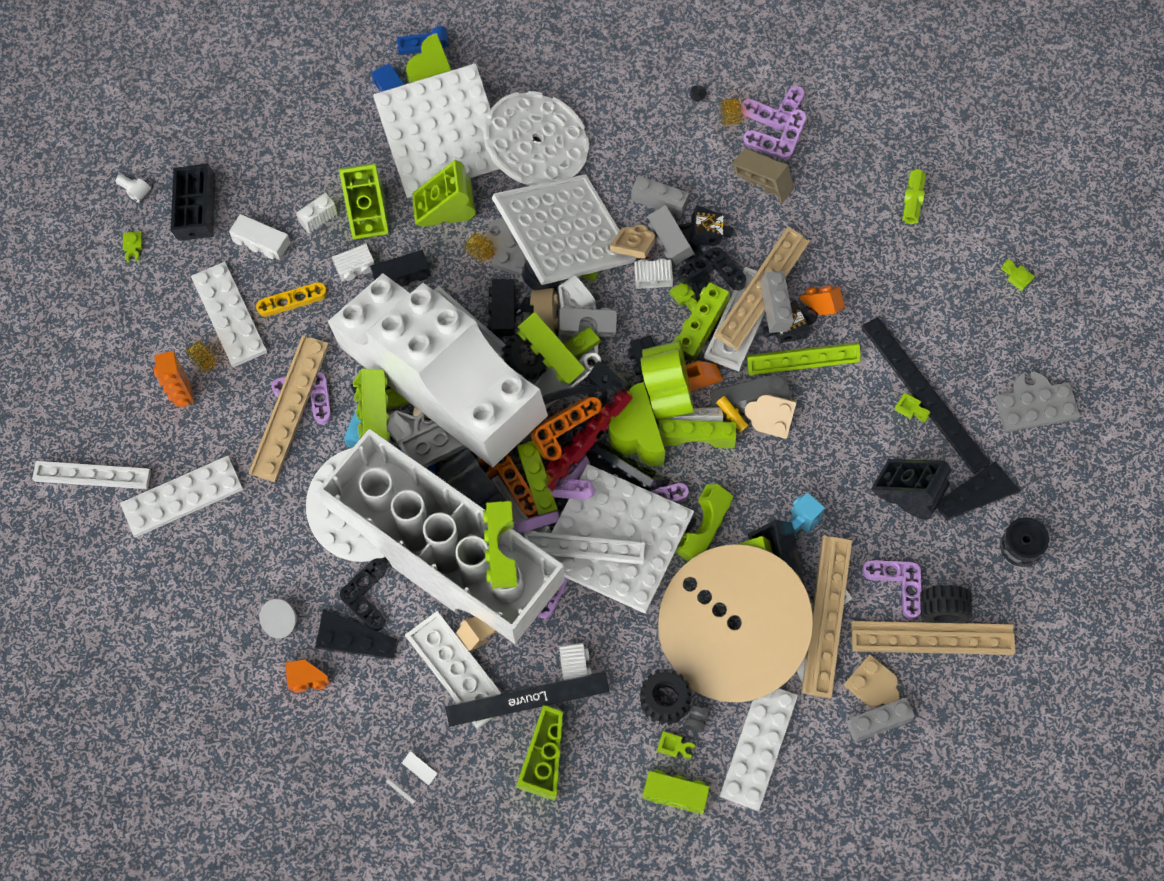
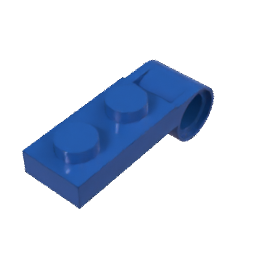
[397,26,449,55]

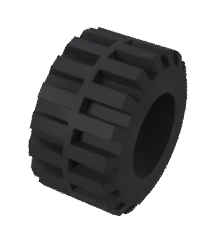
[501,334,547,379]
[920,585,972,623]
[640,669,691,725]

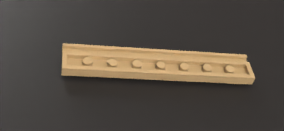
[714,226,810,351]
[249,335,329,483]
[801,535,852,699]
[851,621,1015,655]

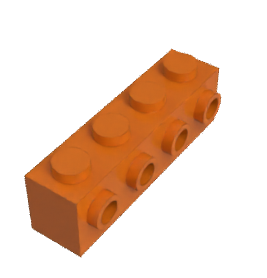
[153,351,194,407]

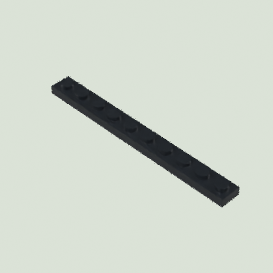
[861,317,990,474]

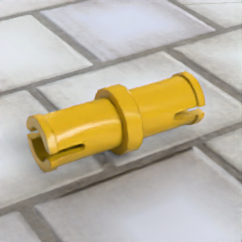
[716,395,749,433]

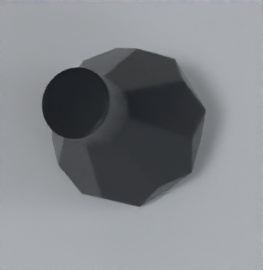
[689,85,707,102]
[514,296,534,316]
[801,307,818,325]

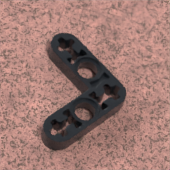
[678,247,746,291]
[340,558,387,631]

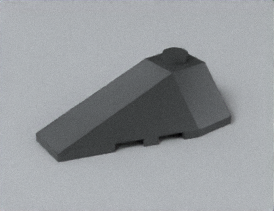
[710,374,790,414]

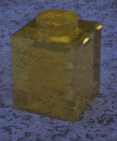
[720,98,741,126]
[465,231,494,263]
[185,339,217,373]

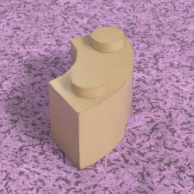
[530,288,559,335]
[456,616,500,652]

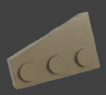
[732,148,794,203]

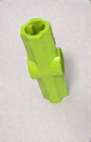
[902,169,926,224]

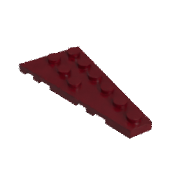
[545,388,633,492]

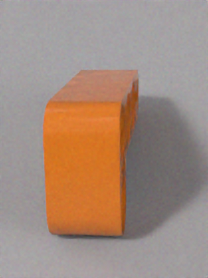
[531,397,601,460]
[478,454,537,518]

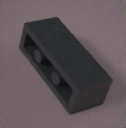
[370,249,431,286]
[488,279,515,337]

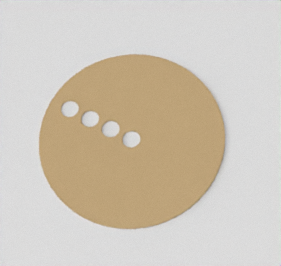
[658,545,813,702]

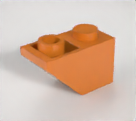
[799,285,845,315]
[686,361,723,392]
[285,660,331,693]

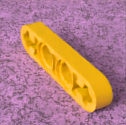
[256,282,327,317]

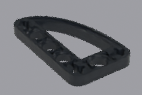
[522,385,607,441]

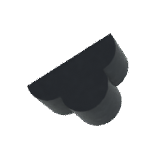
[436,447,514,510]
[871,459,951,520]

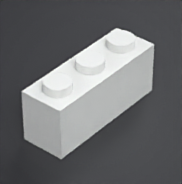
[229,214,290,260]

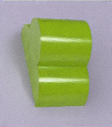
[406,33,451,83]
[412,160,475,227]
[339,163,389,240]
[641,341,694,421]
[609,382,665,467]

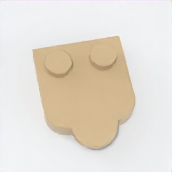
[610,225,655,259]
[745,394,797,439]
[844,654,899,708]

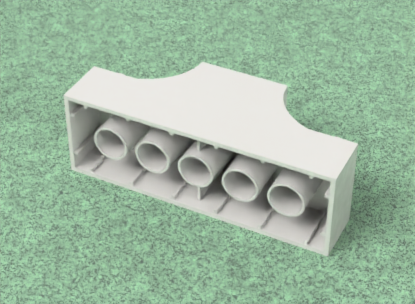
[328,274,548,467]
[317,429,565,644]

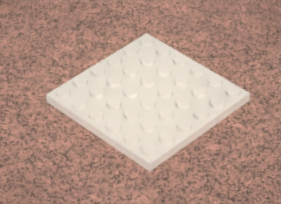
[373,63,501,198]
[492,174,636,285]
[550,464,694,614]

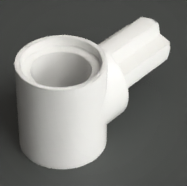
[116,175,151,203]

